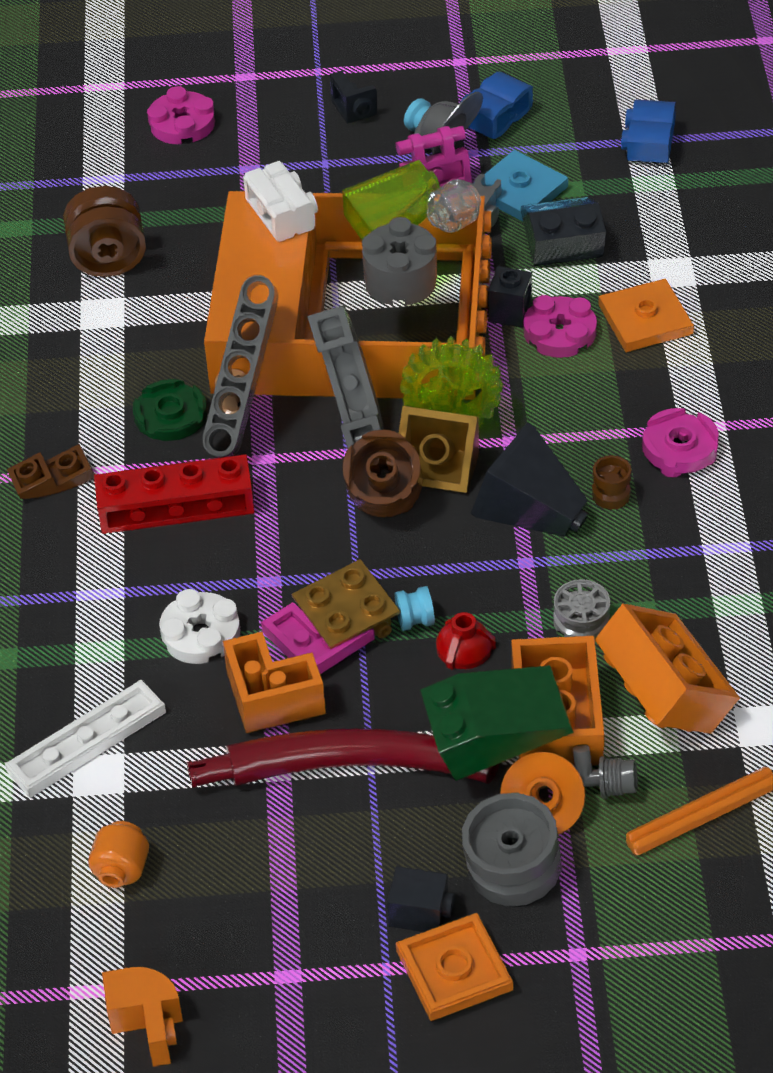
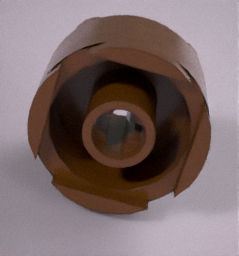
[343,430,423,517]

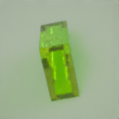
[342,160,440,240]

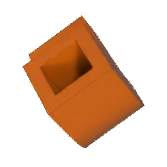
[102,967,183,1067]

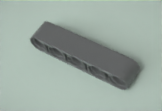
[203,275,279,458]

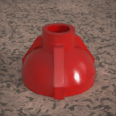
[436,612,496,670]

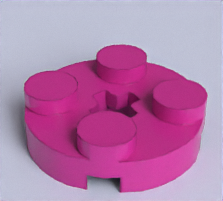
[147,86,215,144]
[524,295,597,358]
[642,408,719,478]

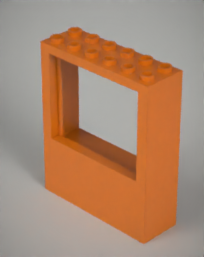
[204,191,492,400]

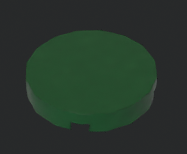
[133,379,207,441]

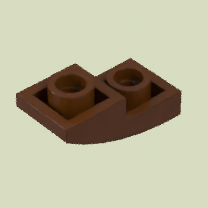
[7,444,95,499]

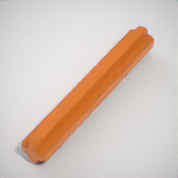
[626,767,773,855]

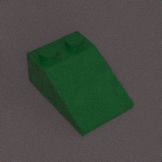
[420,666,574,781]

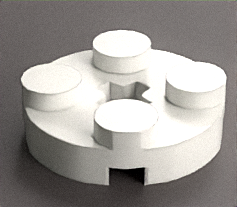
[159,589,241,664]

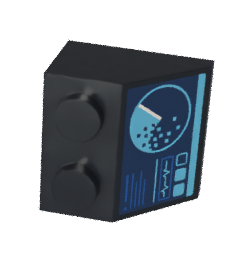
[520,196,606,266]

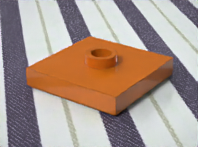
[598,278,694,352]
[396,913,513,1021]

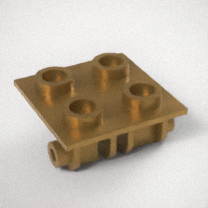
[291,559,400,649]

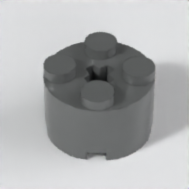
[362,217,437,305]

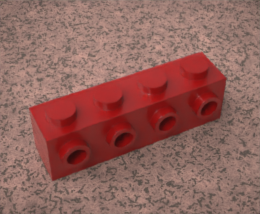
[94,454,255,534]

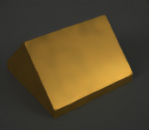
[399,406,479,493]

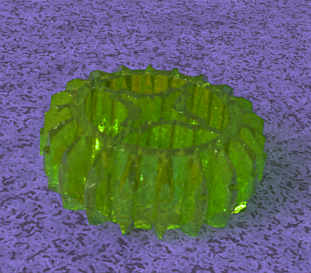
[400,335,503,428]

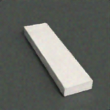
[5,680,166,798]

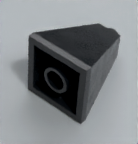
[471,422,589,537]

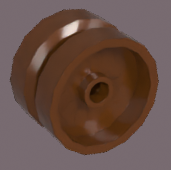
[63,186,146,277]

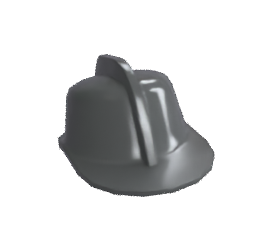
[415,92,483,155]

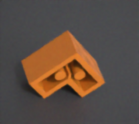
[223,632,326,733]

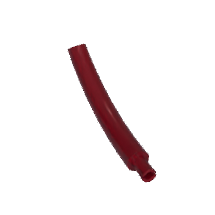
[187,729,500,788]

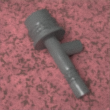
[540,745,638,799]

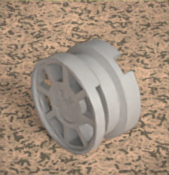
[553,579,610,639]

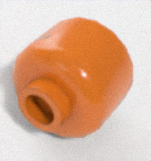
[88,821,149,888]

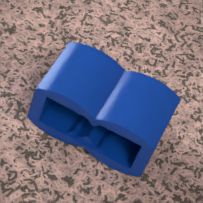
[460,72,533,139]
[621,99,676,163]

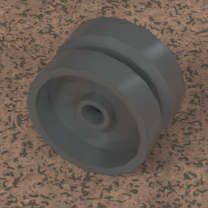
[462,793,562,906]

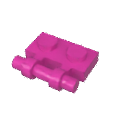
[396,126,472,195]

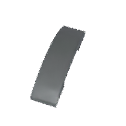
[307,305,384,448]

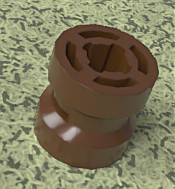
[592,455,632,510]

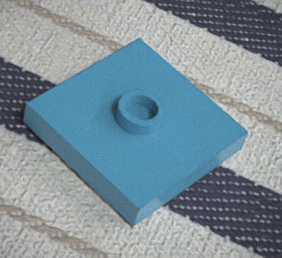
[473,150,568,222]

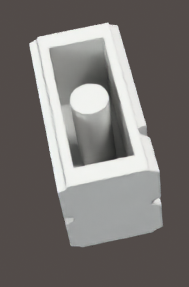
[243,161,318,242]

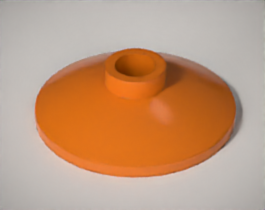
[500,752,585,835]

